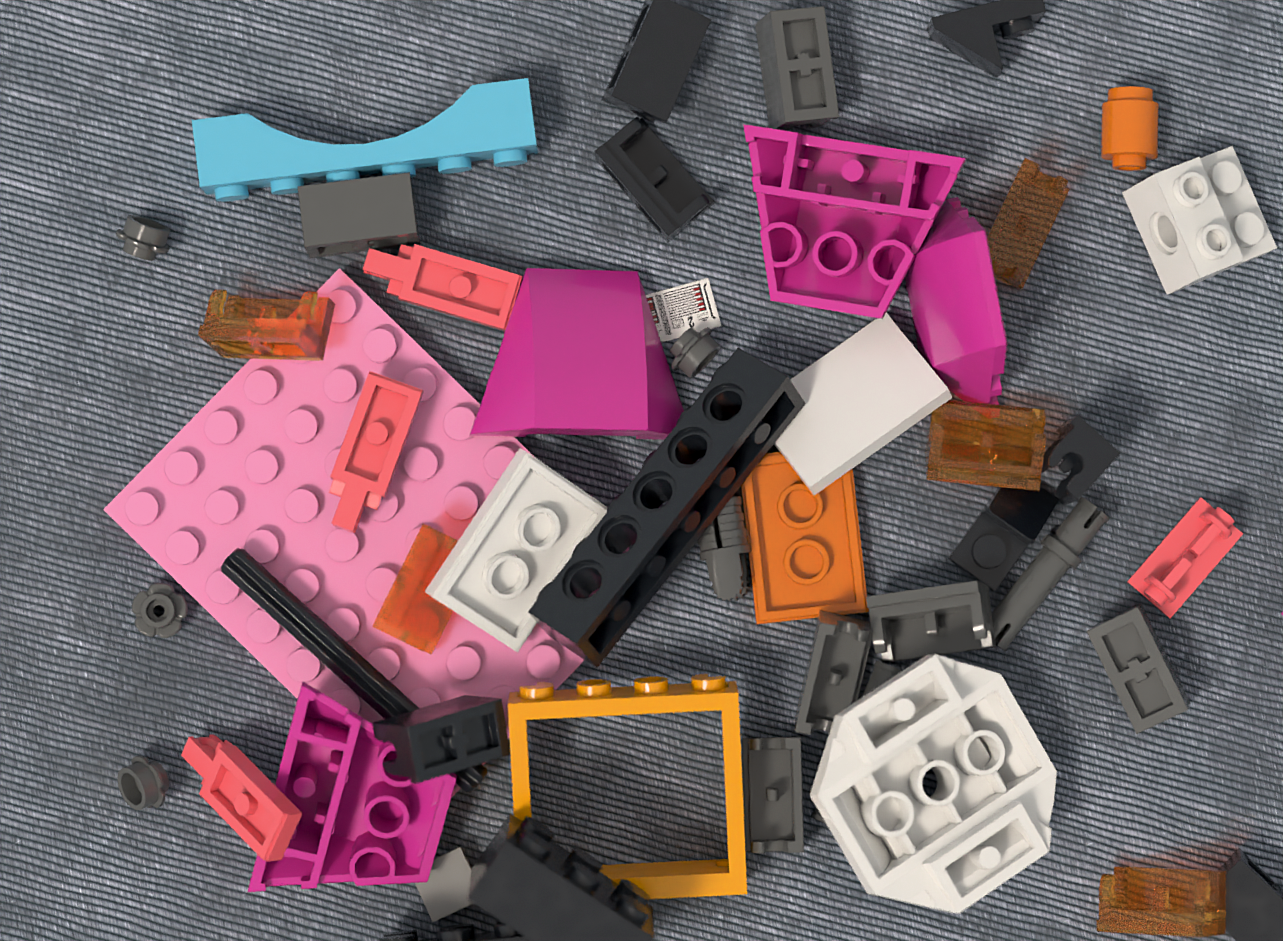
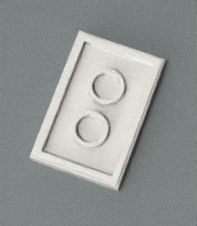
[774,313,952,495]
[425,448,608,653]

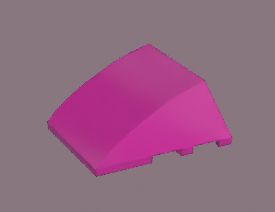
[743,124,966,319]
[905,197,1007,417]
[469,268,684,440]
[248,681,457,892]

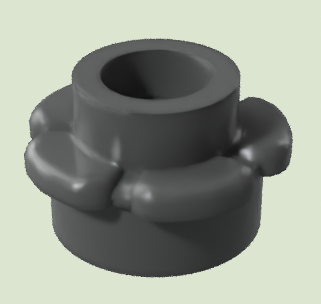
[116,215,170,261]
[670,327,721,379]
[132,583,188,638]
[117,755,169,810]

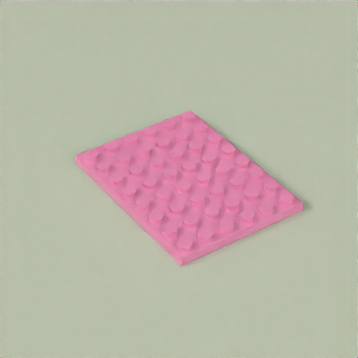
[103,268,630,798]

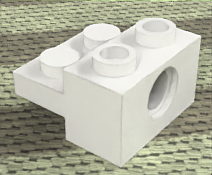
[1122,146,1277,295]

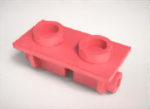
[1127,497,1243,619]

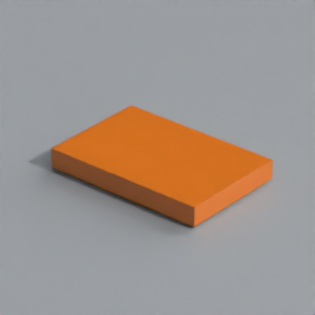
[741,452,869,625]

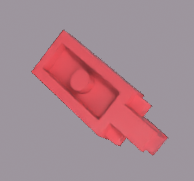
[363,244,522,331]
[329,371,424,533]
[181,734,302,862]

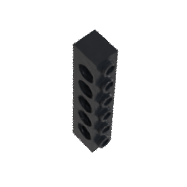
[528,348,806,668]

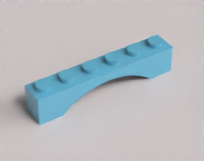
[192,78,538,202]

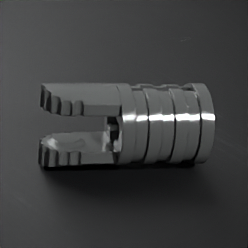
[697,496,751,601]

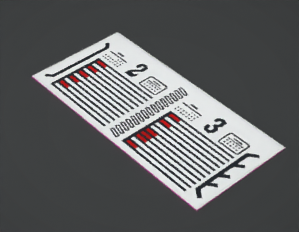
[646,278,721,343]

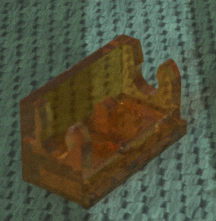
[986,158,1070,290]
[198,289,335,361]
[925,400,1046,491]
[372,524,458,655]
[1096,866,1226,937]

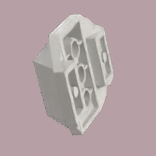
[810,654,1057,914]

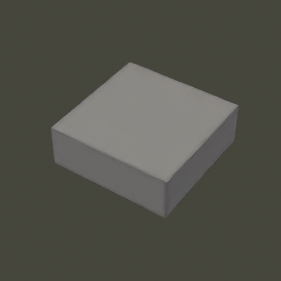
[415,846,473,922]

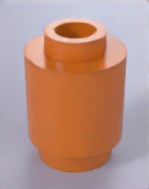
[1101,86,1159,171]

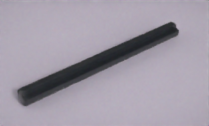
[220,548,488,793]

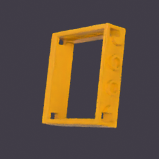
[508,674,747,899]

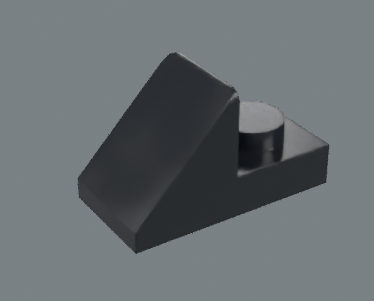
[927,0,1046,78]
[948,468,1059,591]

